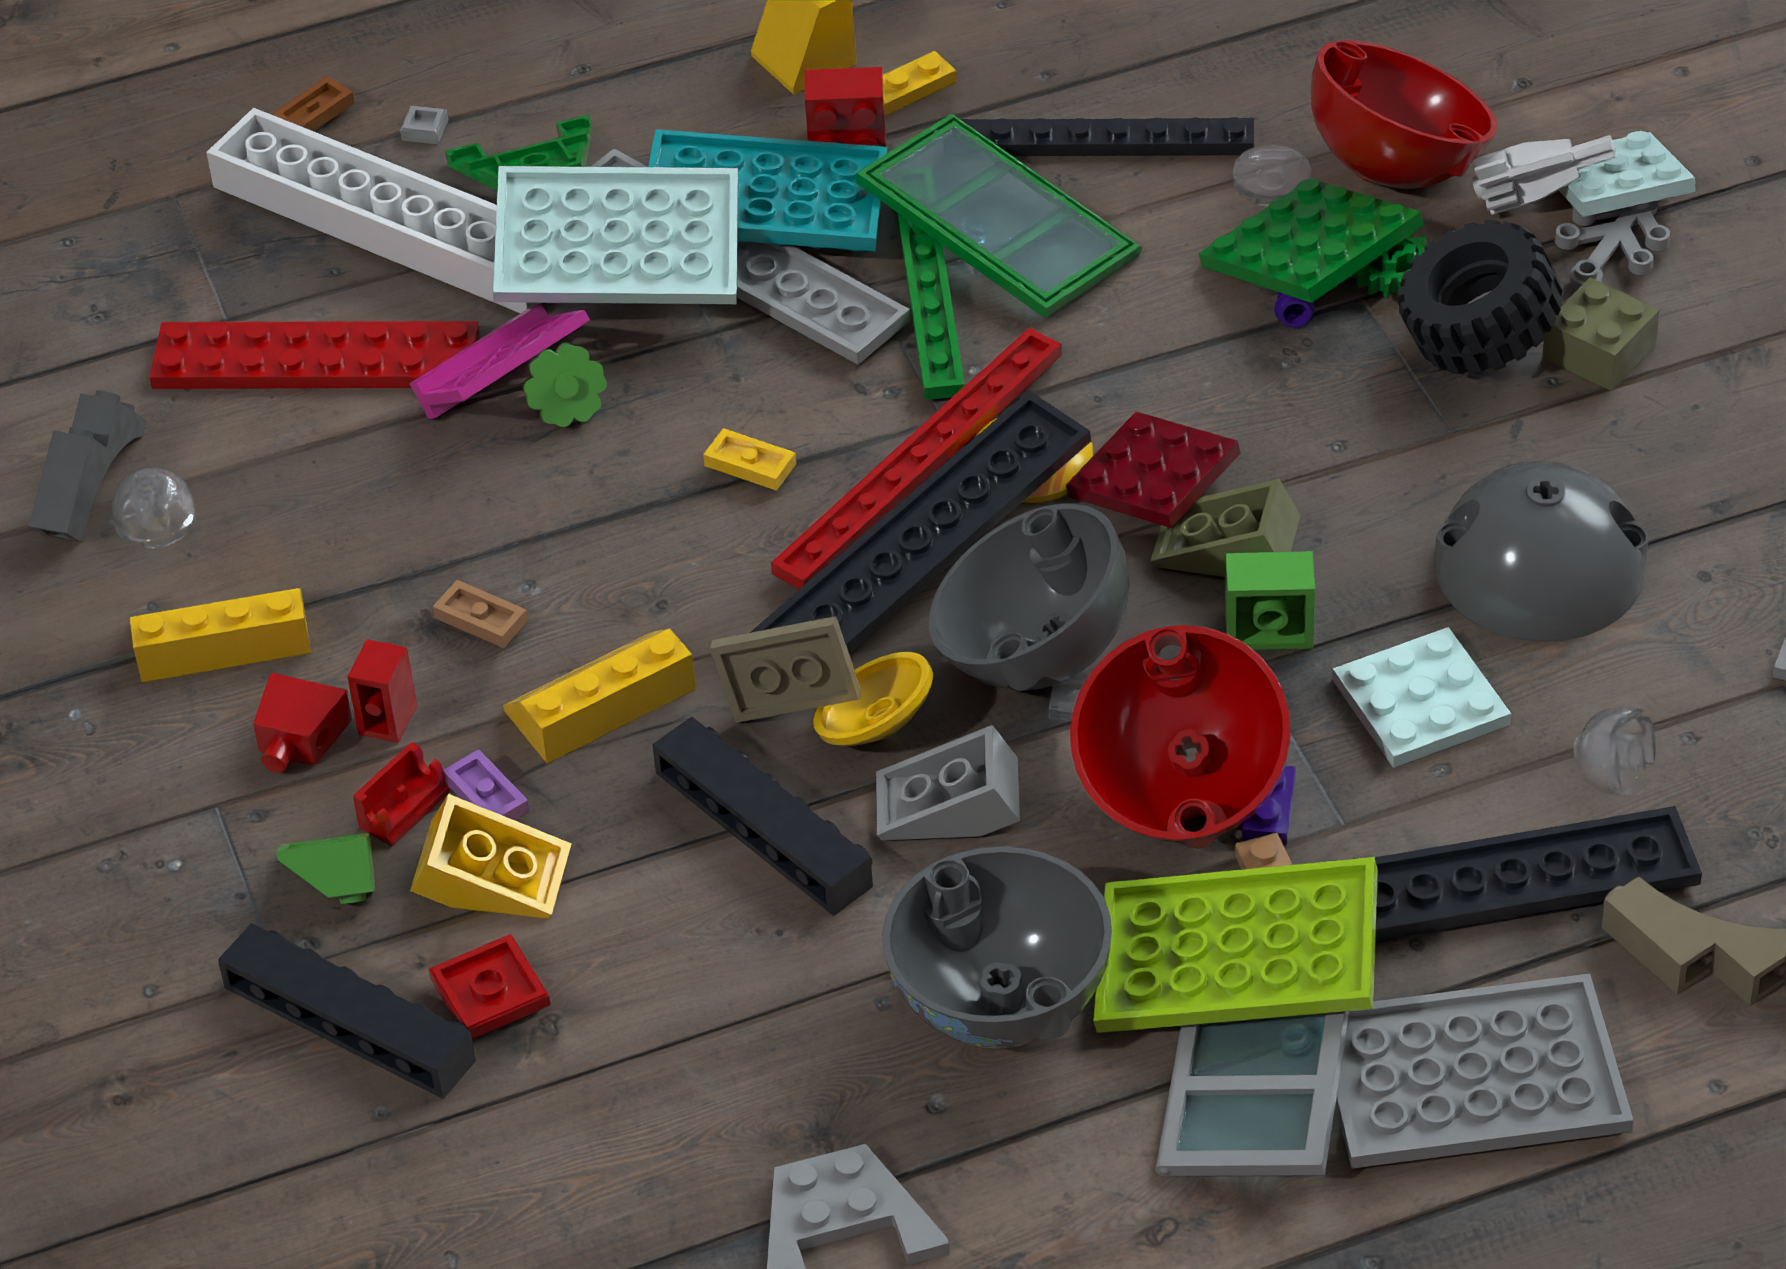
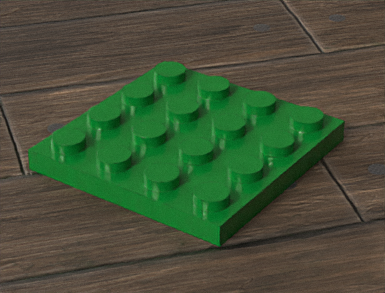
[1198,178,1424,303]

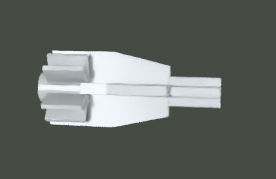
[1472,135,1617,215]

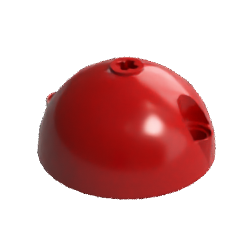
[1311,40,1497,189]
[1070,625,1290,849]

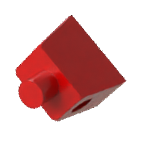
[254,672,352,773]

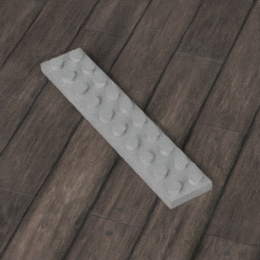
[591,149,910,365]

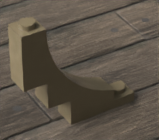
[1602,877,1786,1006]

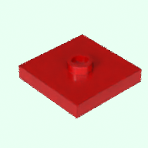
[428,934,551,1039]

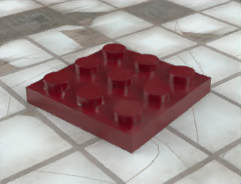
[1066,411,1241,528]

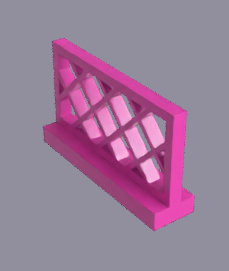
[410,303,590,419]

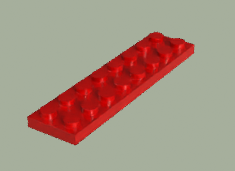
[149,321,480,389]

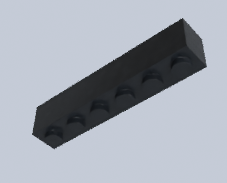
[652,717,873,916]
[218,923,476,1099]

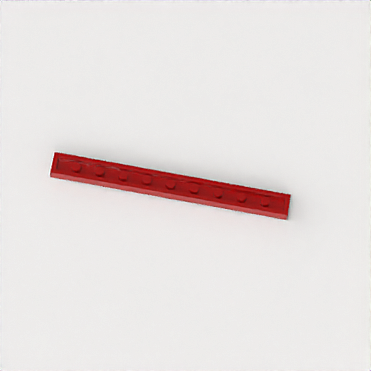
[771,327,1062,589]

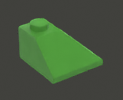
[276,832,375,904]

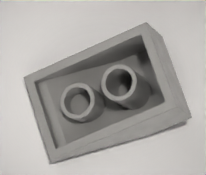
[876,725,1020,840]

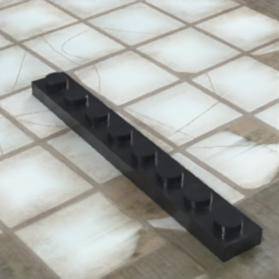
[943,117,1254,157]

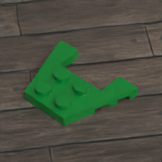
[445,114,593,191]

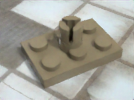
[709,616,861,723]

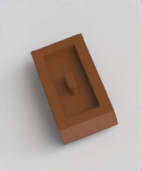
[271,76,355,132]

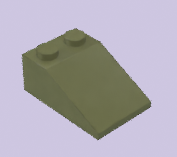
[1150,479,1301,577]

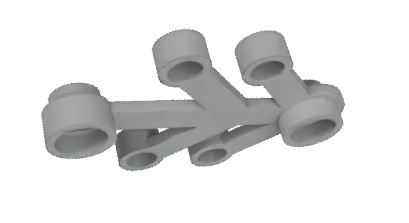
[1555,201,1670,293]

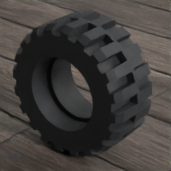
[1397,220,1563,375]

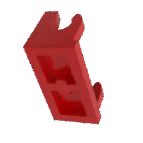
[353,742,450,847]

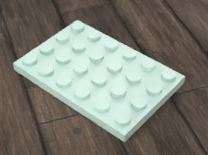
[493,166,738,304]

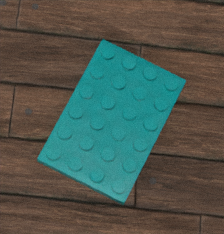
[648,129,887,252]

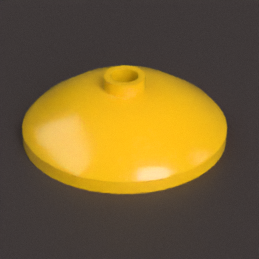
[813,652,933,746]

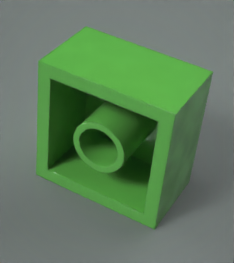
[1225,551,1315,650]

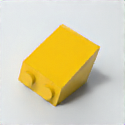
[751,0,856,95]

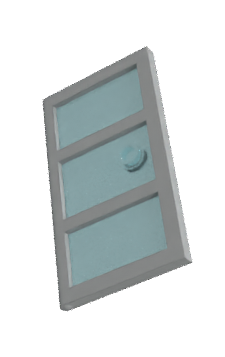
[1155,1011,1349,1176]

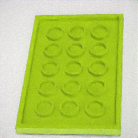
[1093,857,1378,1033]

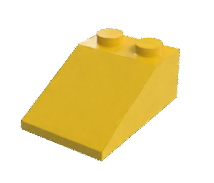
[410,794,571,919]

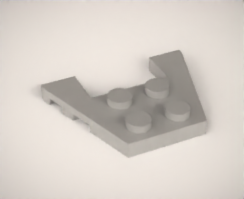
[767,1144,950,1269]

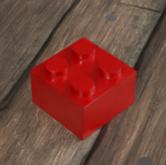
[805,67,886,147]

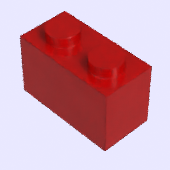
[347,639,418,743]

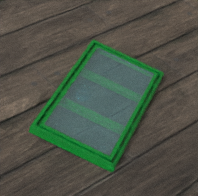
[855,114,1142,318]

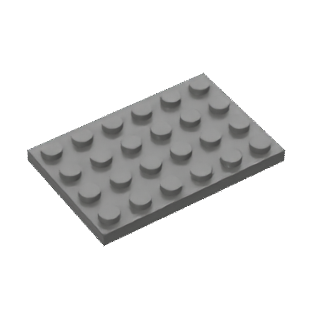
[1315,974,1633,1169]

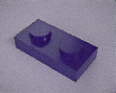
[1242,766,1296,845]

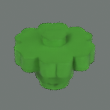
[522,343,607,427]

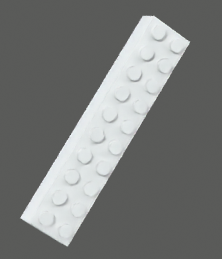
[206,108,541,313]

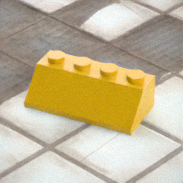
[130,587,311,682]
[503,628,696,763]

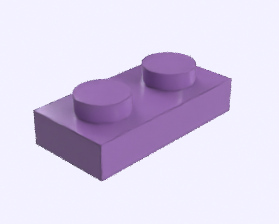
[443,749,530,820]

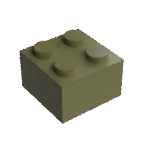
[1542,277,1660,391]

